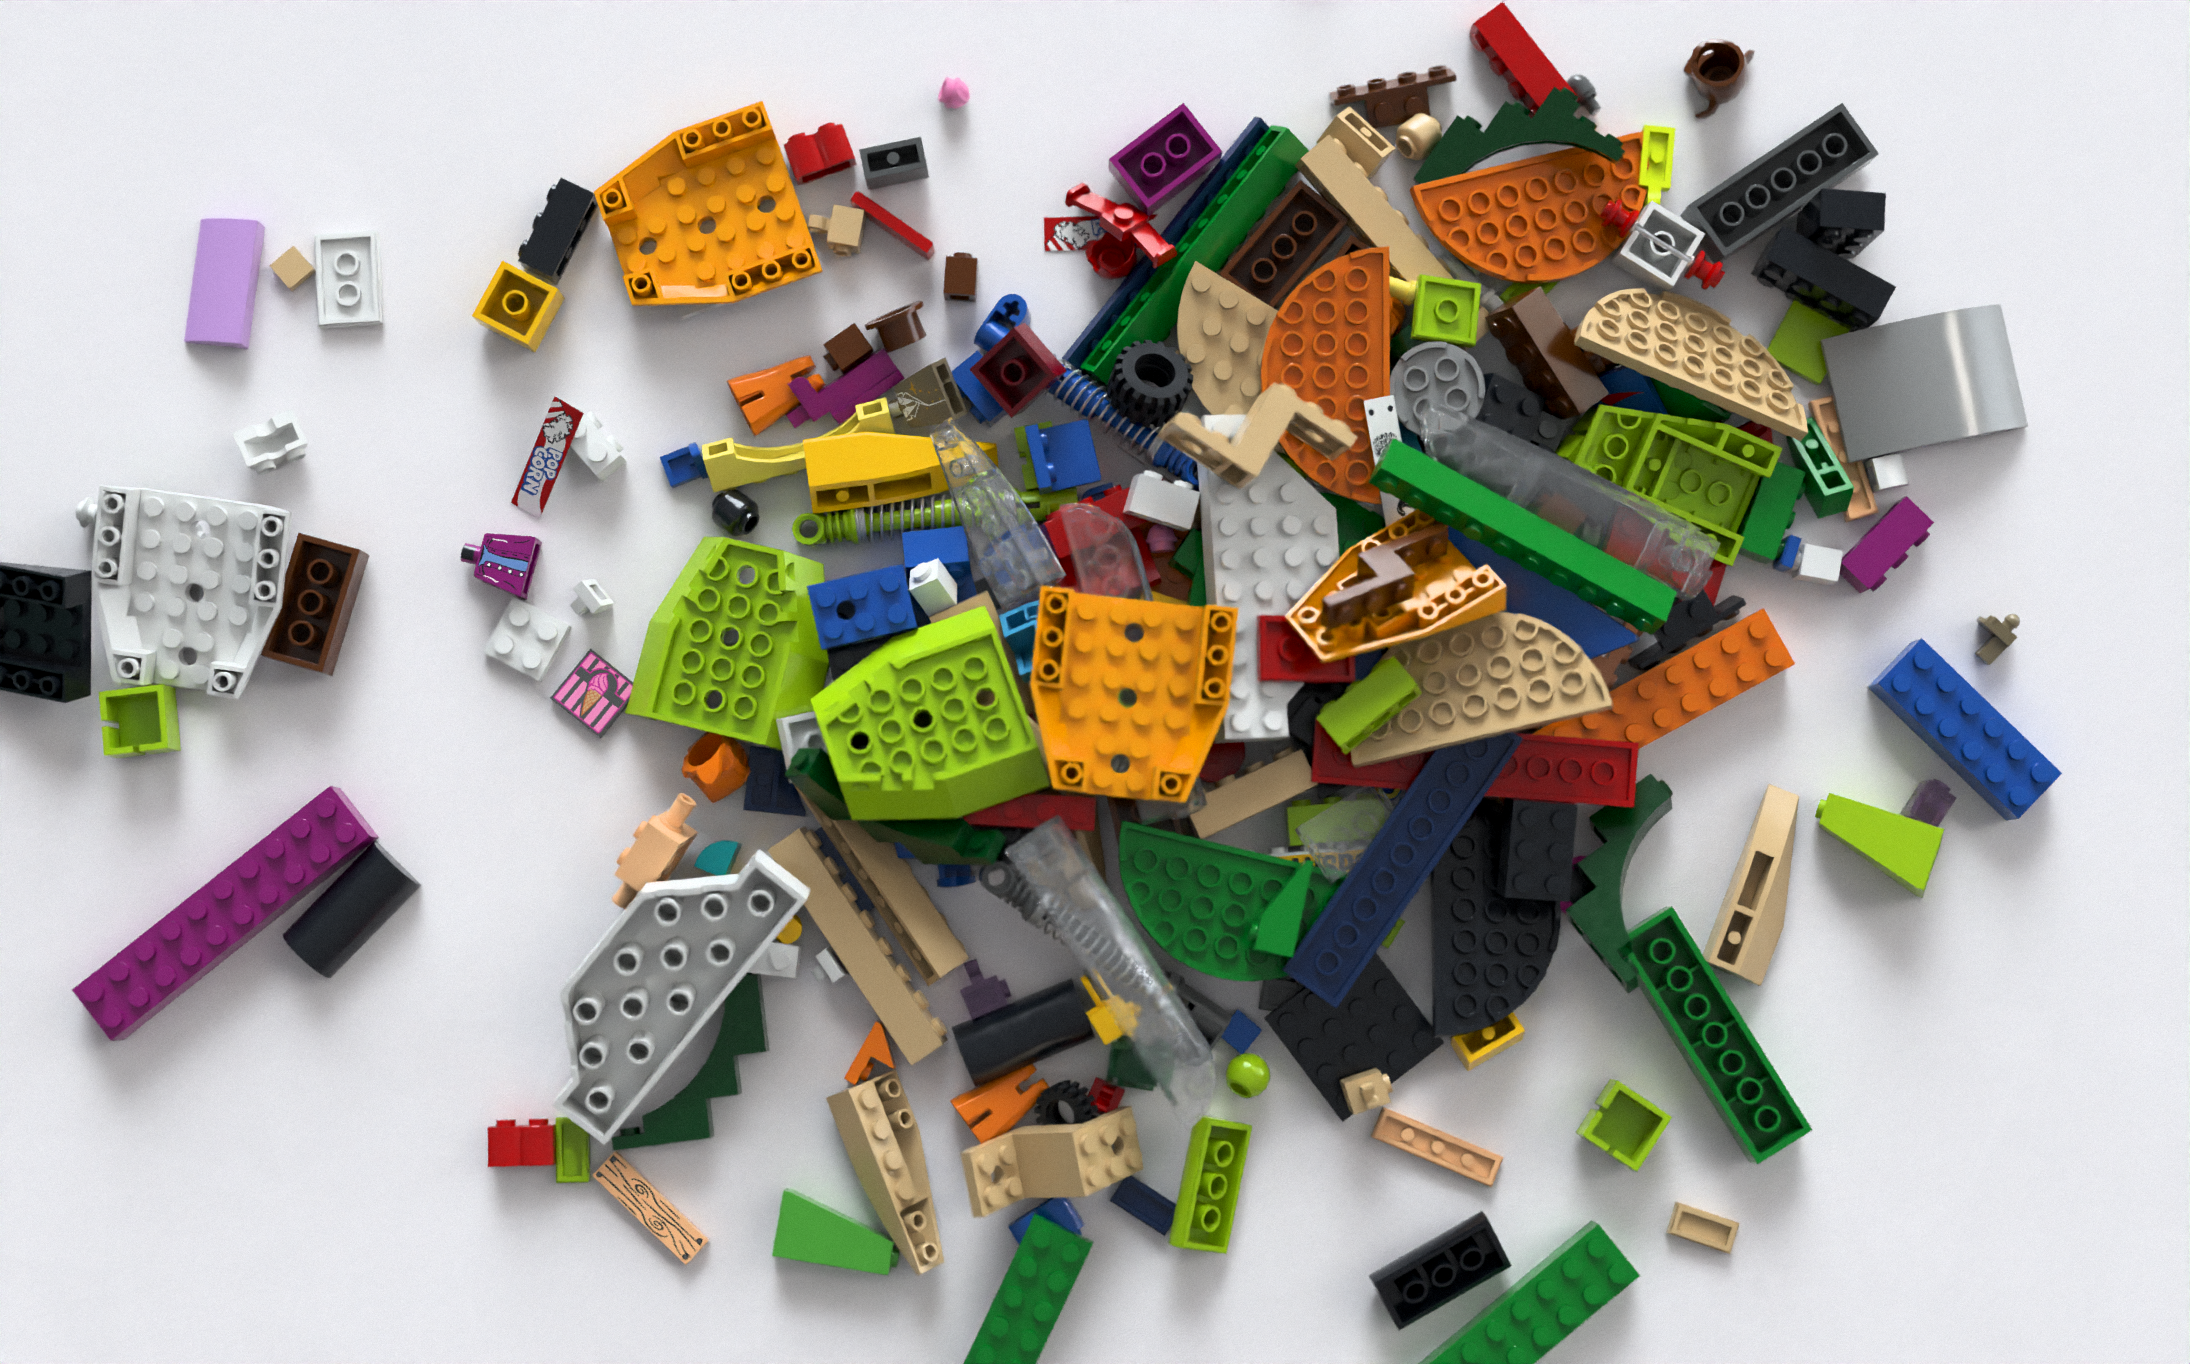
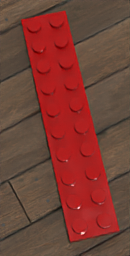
[1311,717,1639,807]

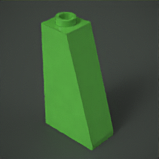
[772,1188,900,1275]

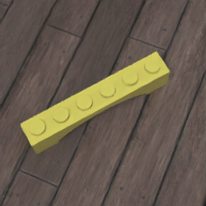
[702,397,896,492]

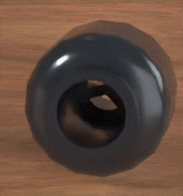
[712,489,760,537]

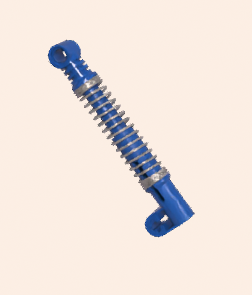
[974,294,1199,492]

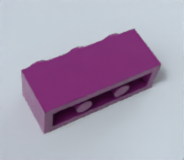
[1839,496,1934,594]

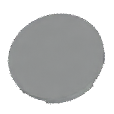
[1390,341,1485,438]

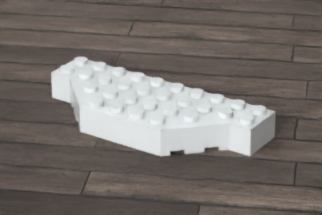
[1197,415,1339,743]
[552,849,811,1145]

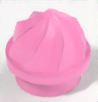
[938,77,969,108]
[1146,524,1178,553]

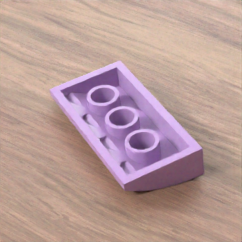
[184,218,265,349]

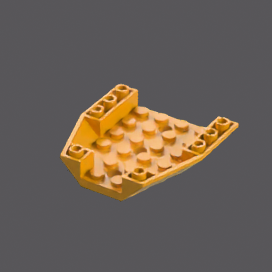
[594,101,823,306]
[1030,586,1239,803]

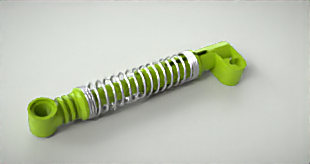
[792,487,1078,546]

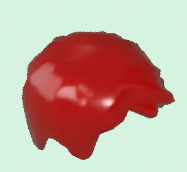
[1085,232,1137,280]

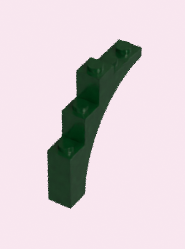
[1413,87,1625,184]

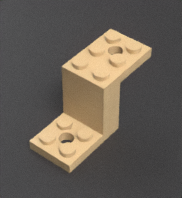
[1158,383,1357,490]
[960,1106,1144,1217]

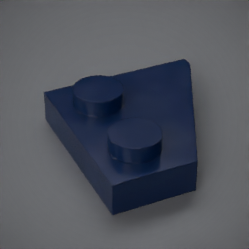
[743,746,806,817]

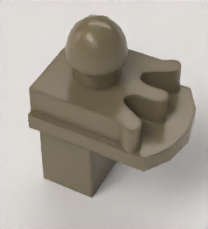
[1975,614,2020,665]

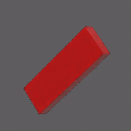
[850,191,935,261]

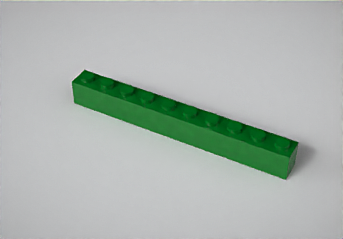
[1080,125,1309,391]
[1368,438,1677,635]

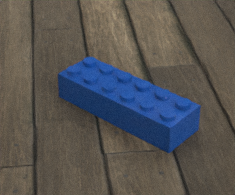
[1868,638,2062,821]

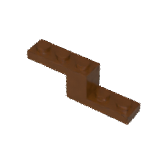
[1321,522,1449,631]

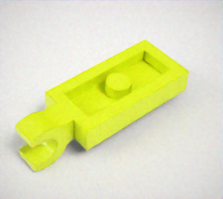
[1638,125,1675,208]

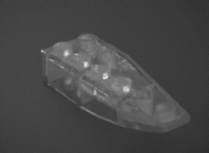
[930,417,1066,613]

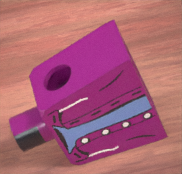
[461,533,542,600]

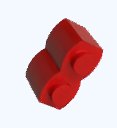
[783,122,856,185]
[488,1118,556,1167]

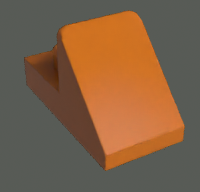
[844,1021,896,1084]

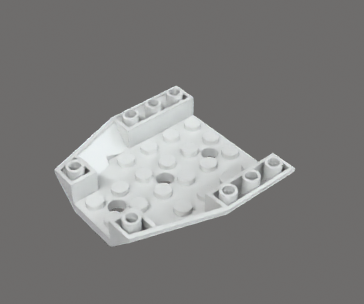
[91,485,292,699]

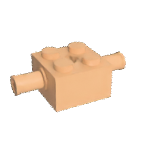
[612,793,698,909]

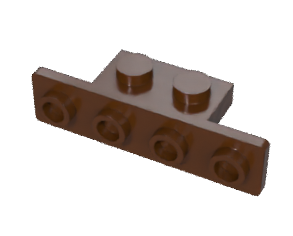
[1329,65,1457,129]

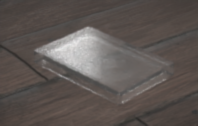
[1295,786,1394,884]

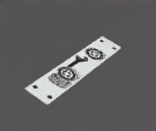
[1363,395,1414,527]

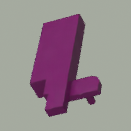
[786,347,905,428]

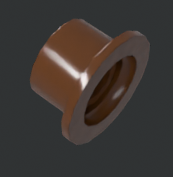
[865,301,927,353]

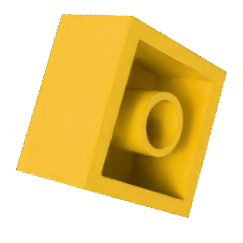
[472,261,565,352]

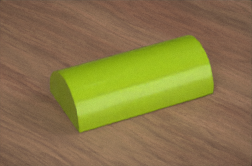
[1168,1114,1252,1254]

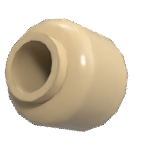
[1396,113,1442,160]

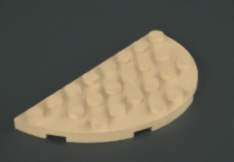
[1177,261,1286,454]
[1574,288,1808,441]
[1351,612,1613,768]

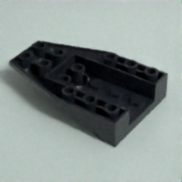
[0,562,92,703]

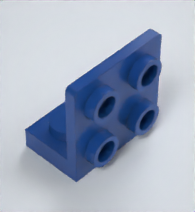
[1025,419,1101,495]

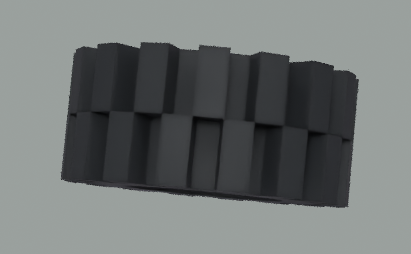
[1034,1080,1098,1125]

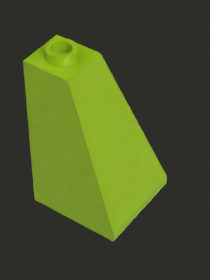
[1815,793,1944,898]

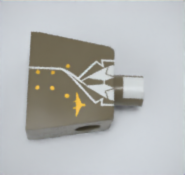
[888,357,968,428]

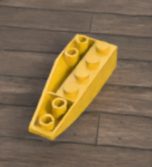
[803,432,999,514]

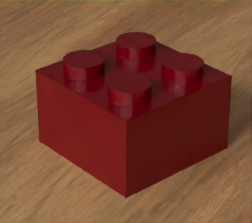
[969,323,1067,418]

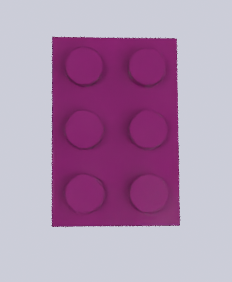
[1108,103,1222,216]

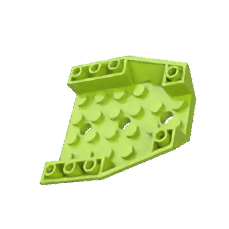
[625,537,830,751]
[810,606,1050,821]

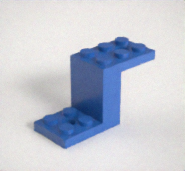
[807,564,977,651]

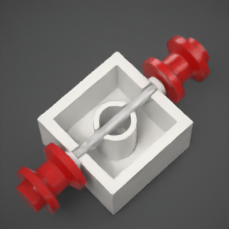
[1599,198,1725,293]

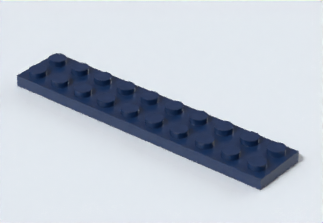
[1281,732,1523,1008]

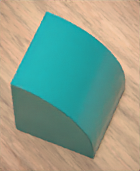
[694,840,742,876]

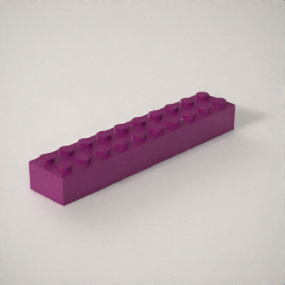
[72,786,379,1041]

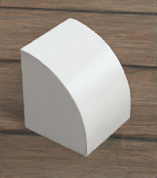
[1864,454,1909,493]

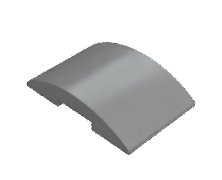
[1820,304,2028,463]

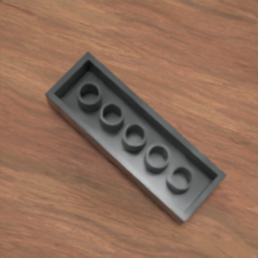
[1680,103,1879,263]

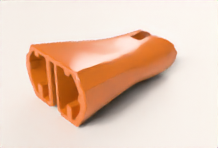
[727,355,826,436]
[950,1064,1050,1144]

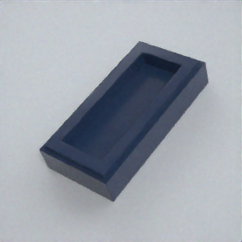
[1110,1175,1176,1236]

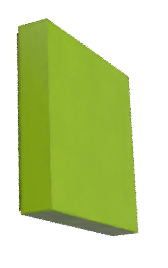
[1411,274,1481,348]
[1767,300,1849,386]

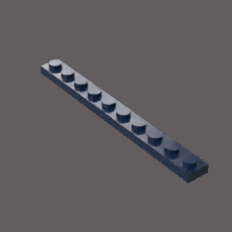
[1062,117,1270,379]

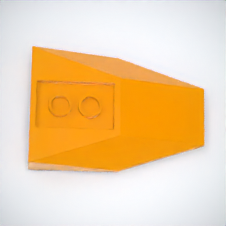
[1286,510,1506,663]

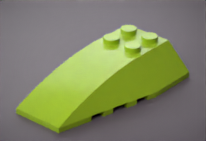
[1574,404,1783,567]

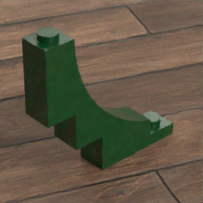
[785,748,1006,865]
[1566,773,1673,994]
[612,972,769,1151]

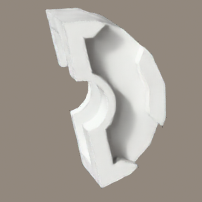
[232,409,308,475]

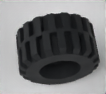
[1107,340,1193,428]

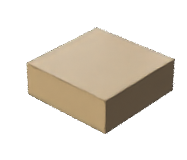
[269,245,315,291]

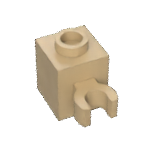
[808,204,867,256]
[1339,1068,1393,1115]

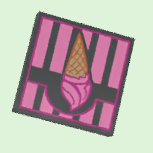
[550,649,633,738]

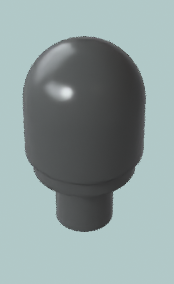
[1567,74,1601,115]

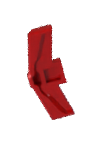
[1065,183,1177,269]

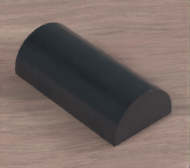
[283,841,421,978]
[952,978,1096,1087]
[1368,1211,1512,1330]

